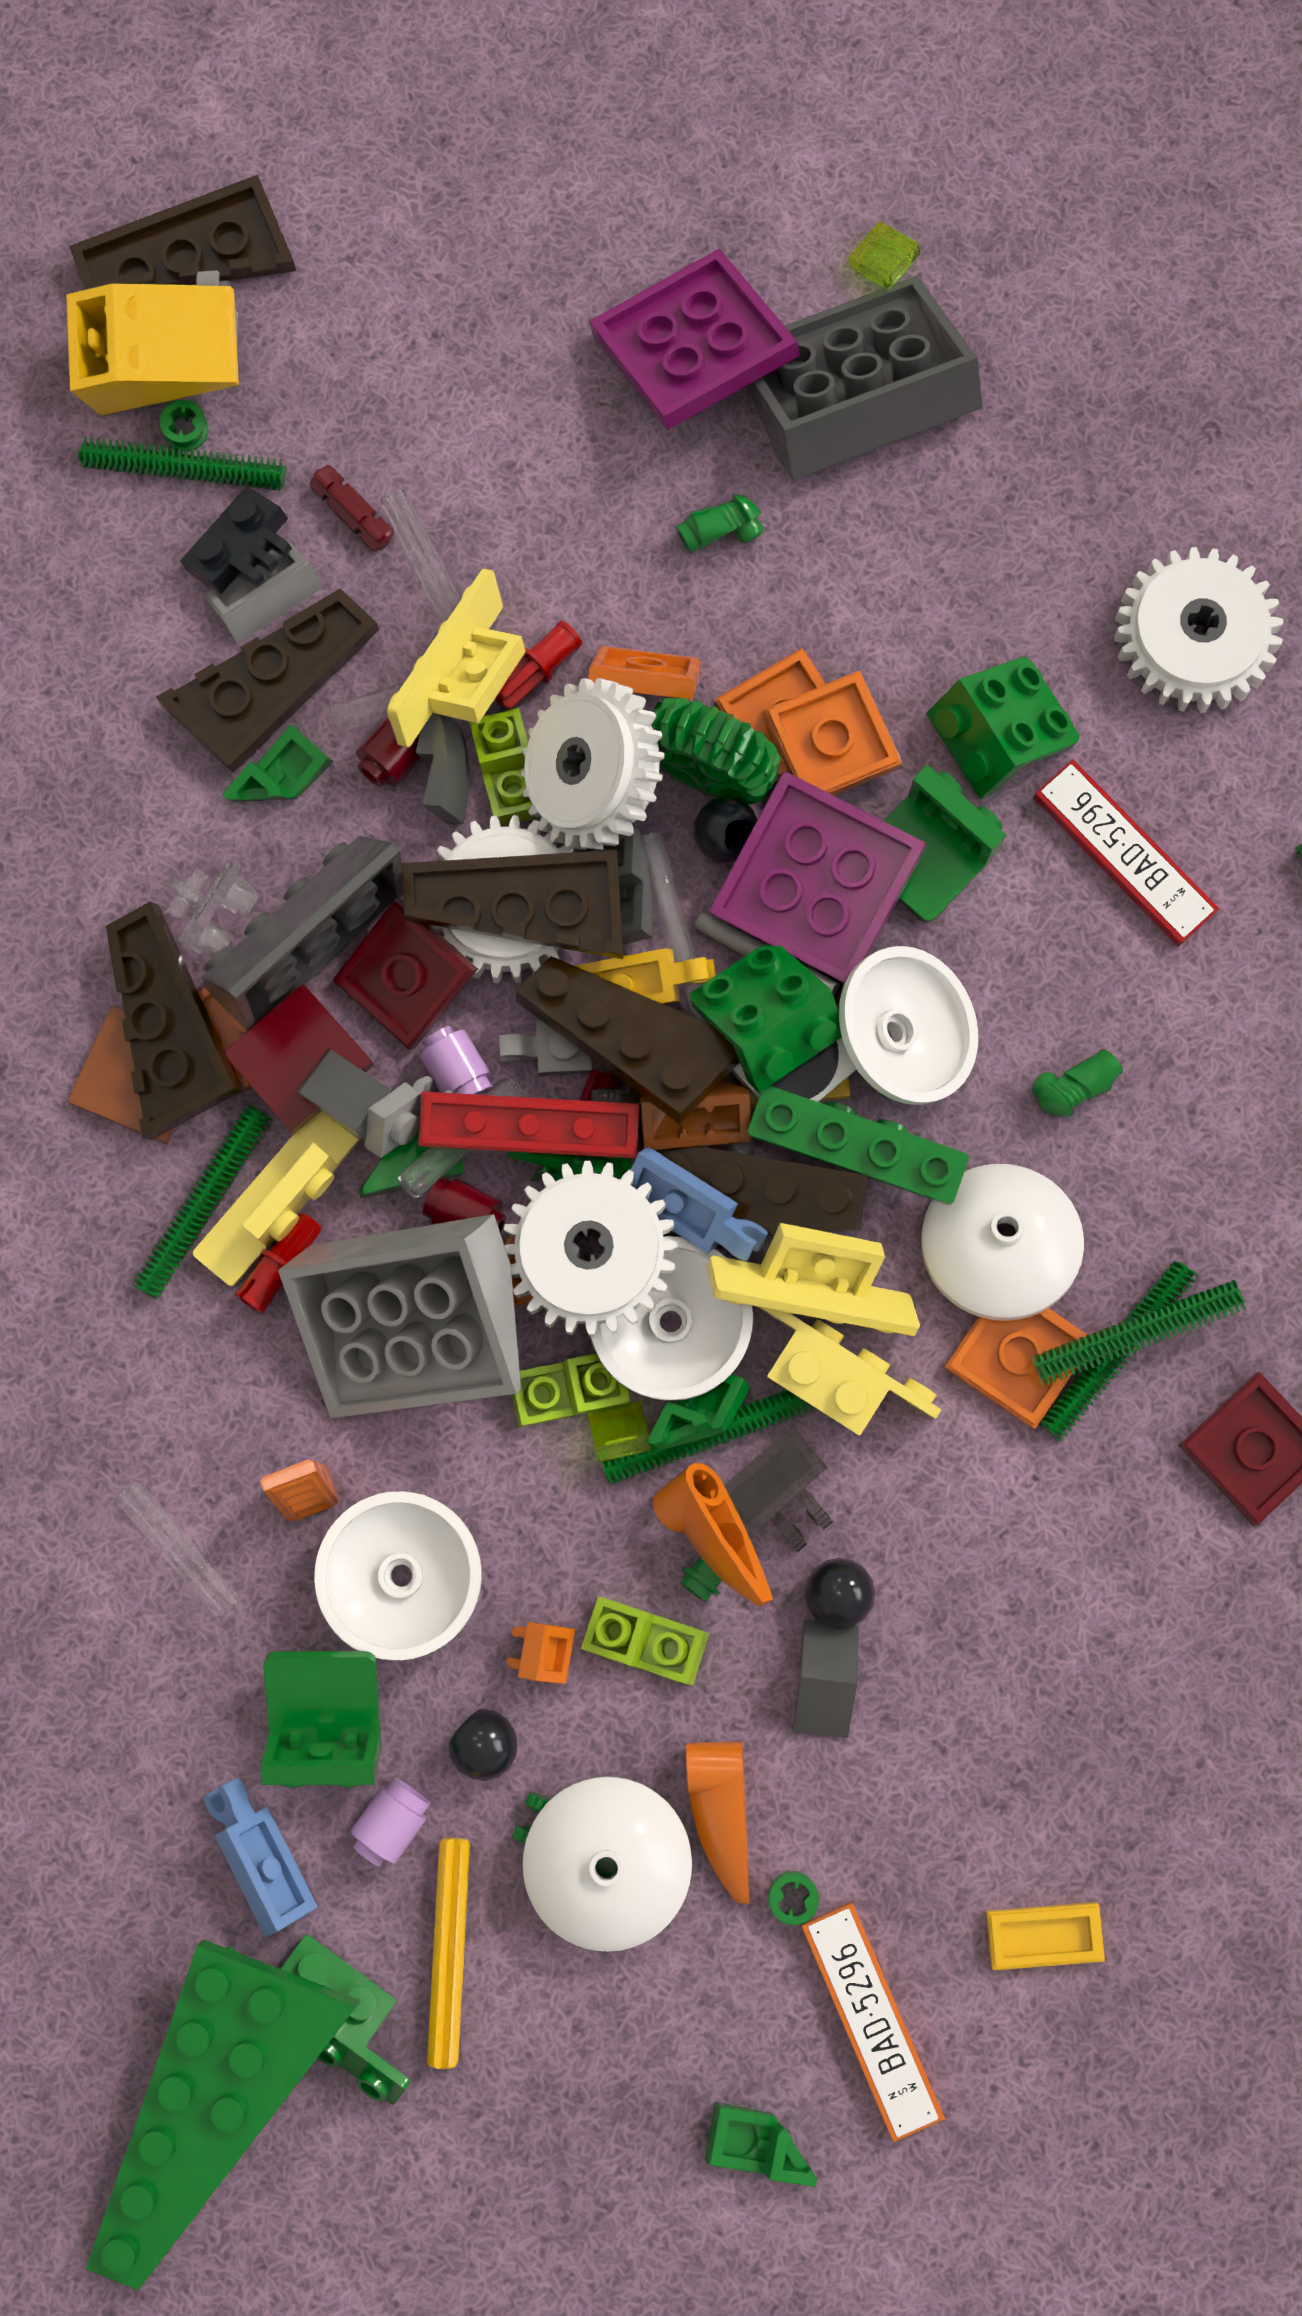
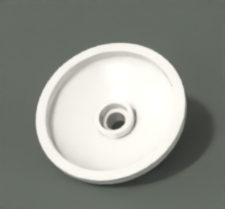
[839,946,978,1105]
[921,1164,1084,1321]
[591,1236,753,1401]
[314,1491,482,1660]
[523,1776,692,1952]

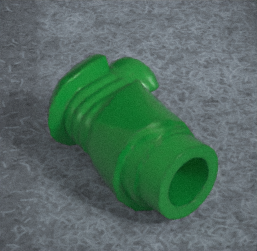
[675,494,763,554]
[1032,1049,1123,1117]

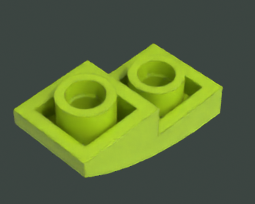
[469,708,539,827]
[511,1353,630,1428]
[581,1596,710,1686]

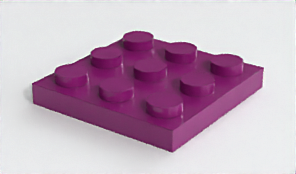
[589,248,800,430]
[709,771,927,984]

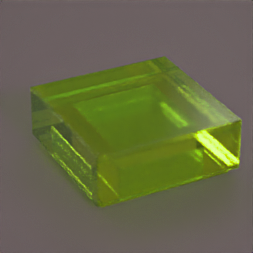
[848,221,920,290]
[588,1401,651,1462]

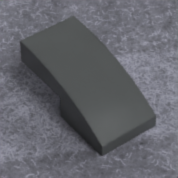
[416,713,469,824]
[589,826,653,945]

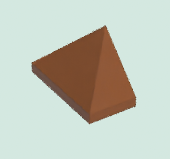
[640,1080,751,1150]

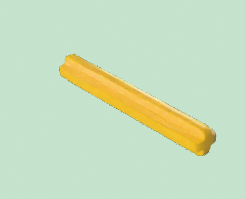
[427,1837,470,2069]

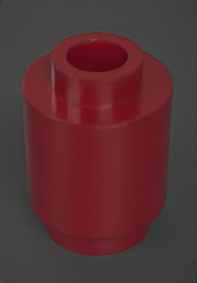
[356,716,421,787]
[422,1177,507,1233]

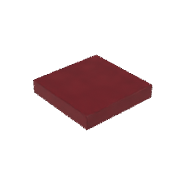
[333,899,478,1050]
[224,984,374,1134]
[1178,1371,1302,1526]

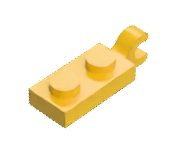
[575,948,716,1005]

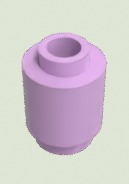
[419,1026,493,1095]
[350,1777,431,1867]

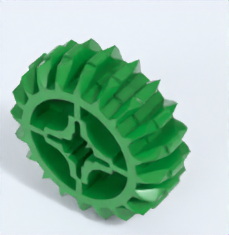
[651,698,781,805]

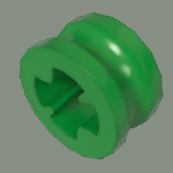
[159,400,209,452]
[768,1871,819,1925]

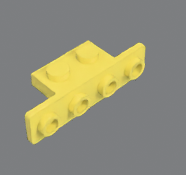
[387,569,526,747]
[193,1111,360,1287]
[707,1223,920,1336]
[756,1306,941,1436]

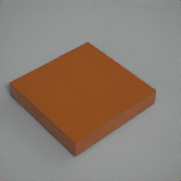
[67,1006,175,1145]

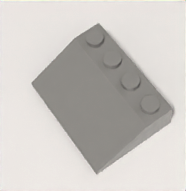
[278,1214,521,1419]

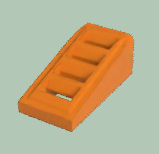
[260,1459,339,1522]

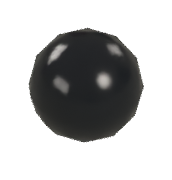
[693,797,758,863]
[805,1558,876,1629]
[449,1709,517,1781]

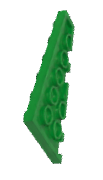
[86,1939,361,2290]

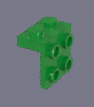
[926,657,1079,799]
[884,764,1006,923]
[690,943,842,1093]
[260,1651,382,1788]

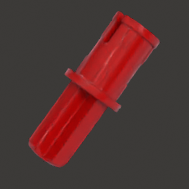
[495,620,582,710]
[234,1212,322,1315]

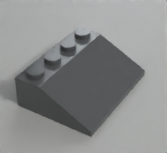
[747,276,982,480]
[201,836,403,1031]

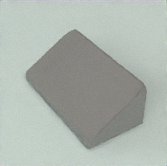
[204,540,322,644]

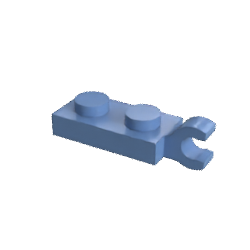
[631,1147,768,1261]
[203,1778,318,1938]

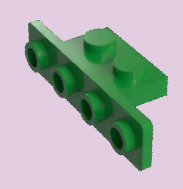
[748,1086,969,1205]
[226,1934,411,2105]

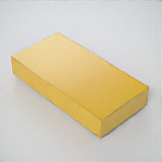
[986,1902,1105,1970]

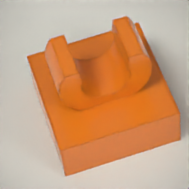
[506,1621,575,1684]

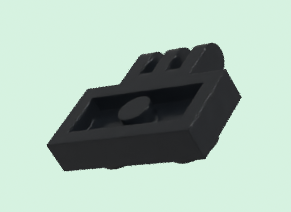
[180,486,292,594]

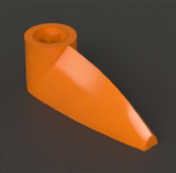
[653,1463,773,1608]
[686,1741,750,1904]

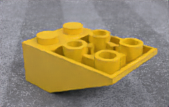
[66,284,239,416]

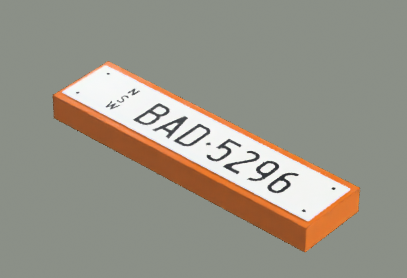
[801,1901,945,2142]

